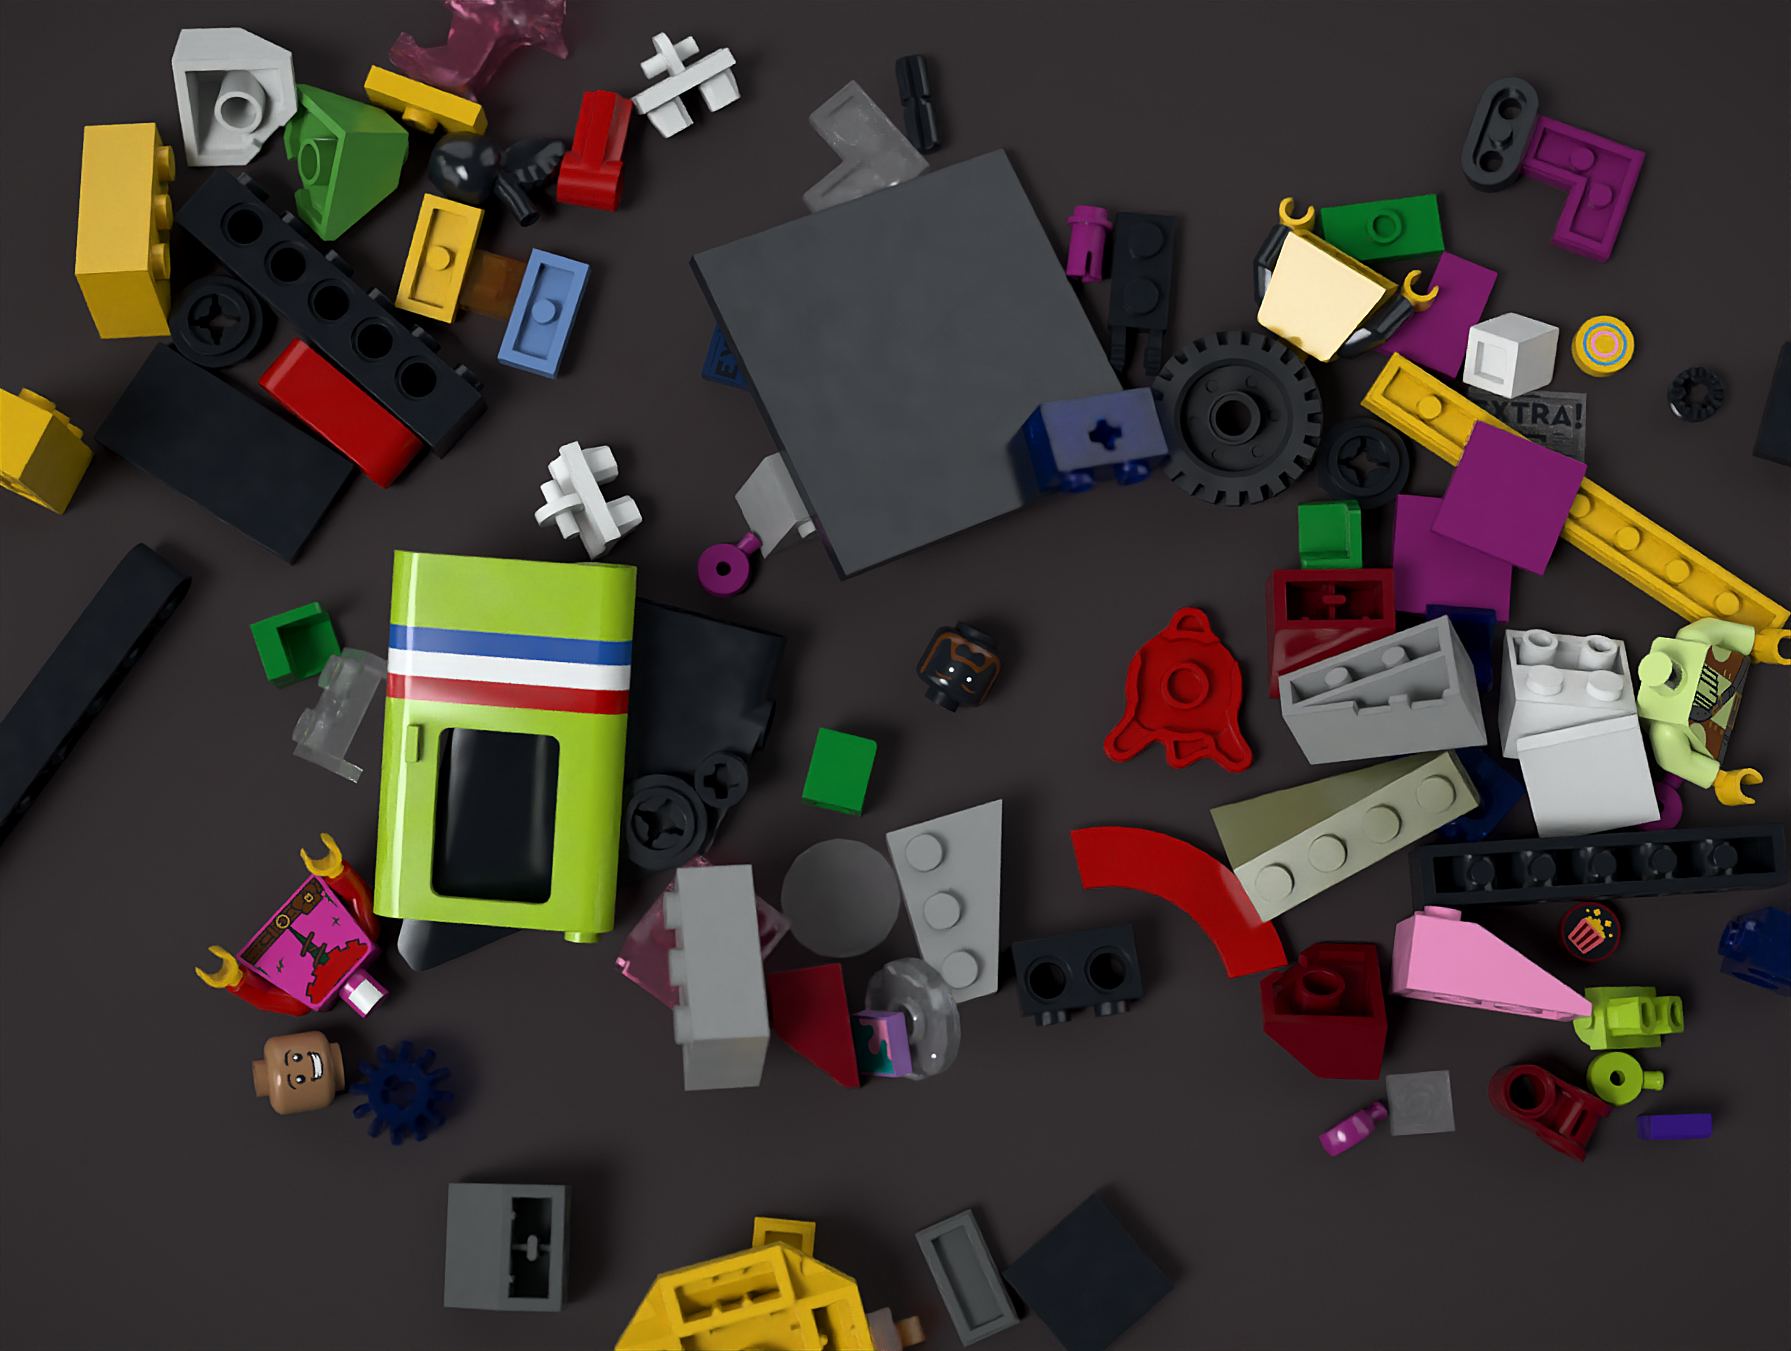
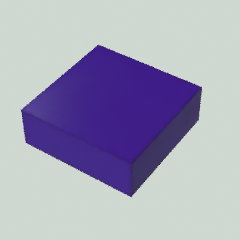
[1636,1113,1713,1141]

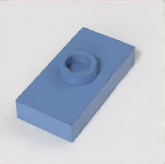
[497,248,591,380]

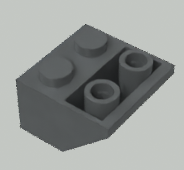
[444,1183,572,1312]

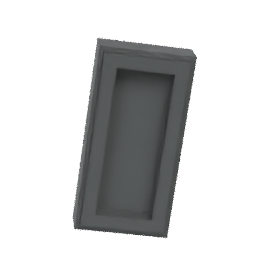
[914,1209,1020,1347]

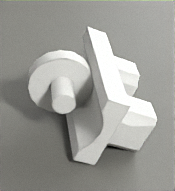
[630,32,740,138]
[535,441,642,561]

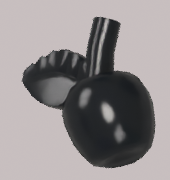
[428,132,566,227]

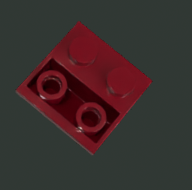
[1265,568,1396,699]

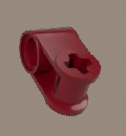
[1488,1064,1613,1163]

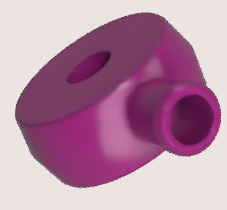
[696,532,762,598]
[1632,771,1685,832]
[1319,1102,1387,1157]

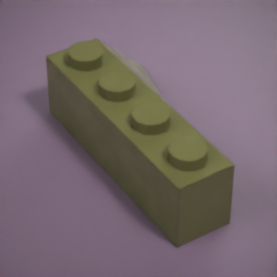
[1210,749,1481,923]

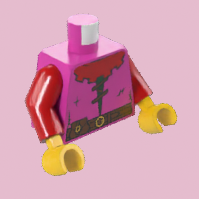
[195,833,389,1019]

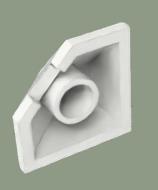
[171,28,299,166]

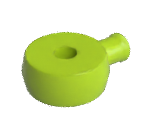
[1586,1050,1664,1107]

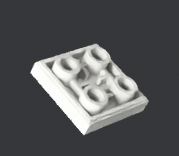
[1515,714,1661,838]

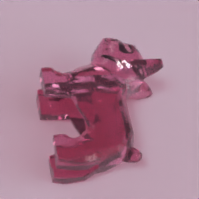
[388,0,569,103]

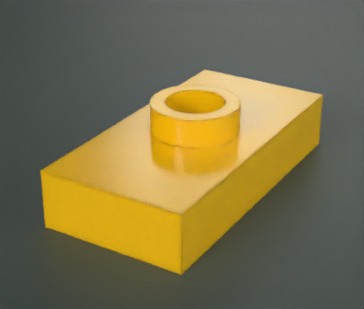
[364,65,488,135]
[395,193,485,323]

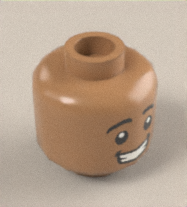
[252,1030,345,1115]

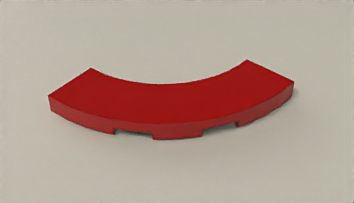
[1069,826,1289,980]

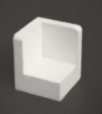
[1463,313,1559,399]

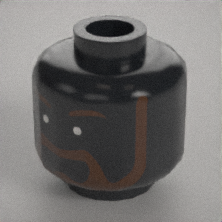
[916,620,1005,713]

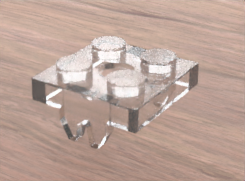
[292,647,389,783]

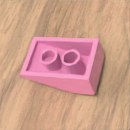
[1388,906,1593,1022]

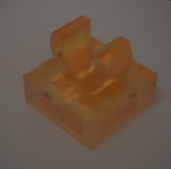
[457,248,528,323]
[864,1307,925,1351]

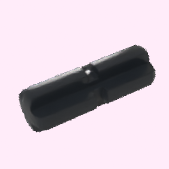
[895,55,941,155]

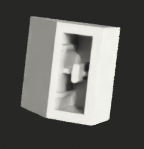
[1498,629,1637,759]

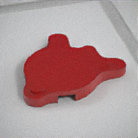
[1103,607,1254,774]

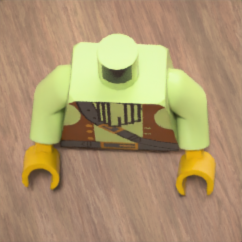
[1636,618,1791,806]

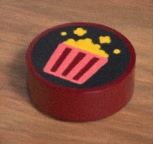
[1557,902,1621,963]

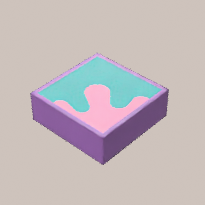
[849,1010,913,1078]

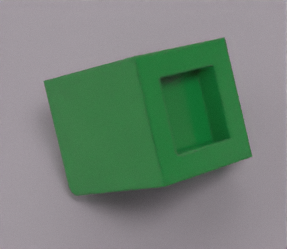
[1297,500,1362,569]
[250,601,345,689]
[802,727,877,818]

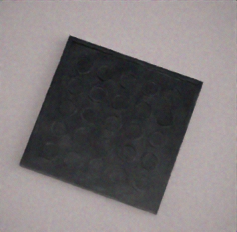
[689,148,1154,582]

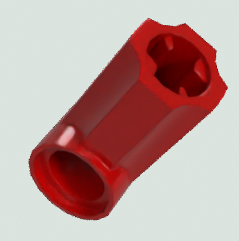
[557,90,634,213]

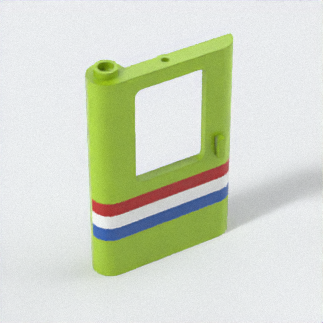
[373,549,637,943]

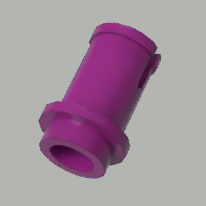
[1065,206,1113,283]

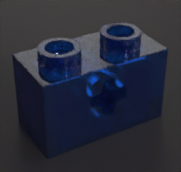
[1022,387,1169,495]

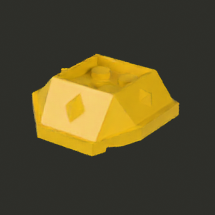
[615,1241,874,1351]

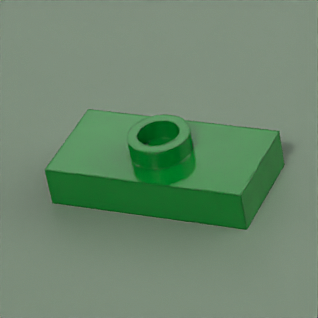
[1317,194,1444,266]

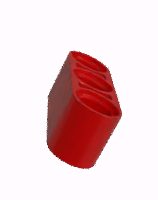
[257,337,425,490]

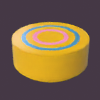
[1572,316,1634,377]

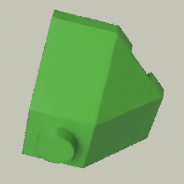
[284,84,409,241]

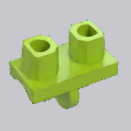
[1573,987,1684,1050]

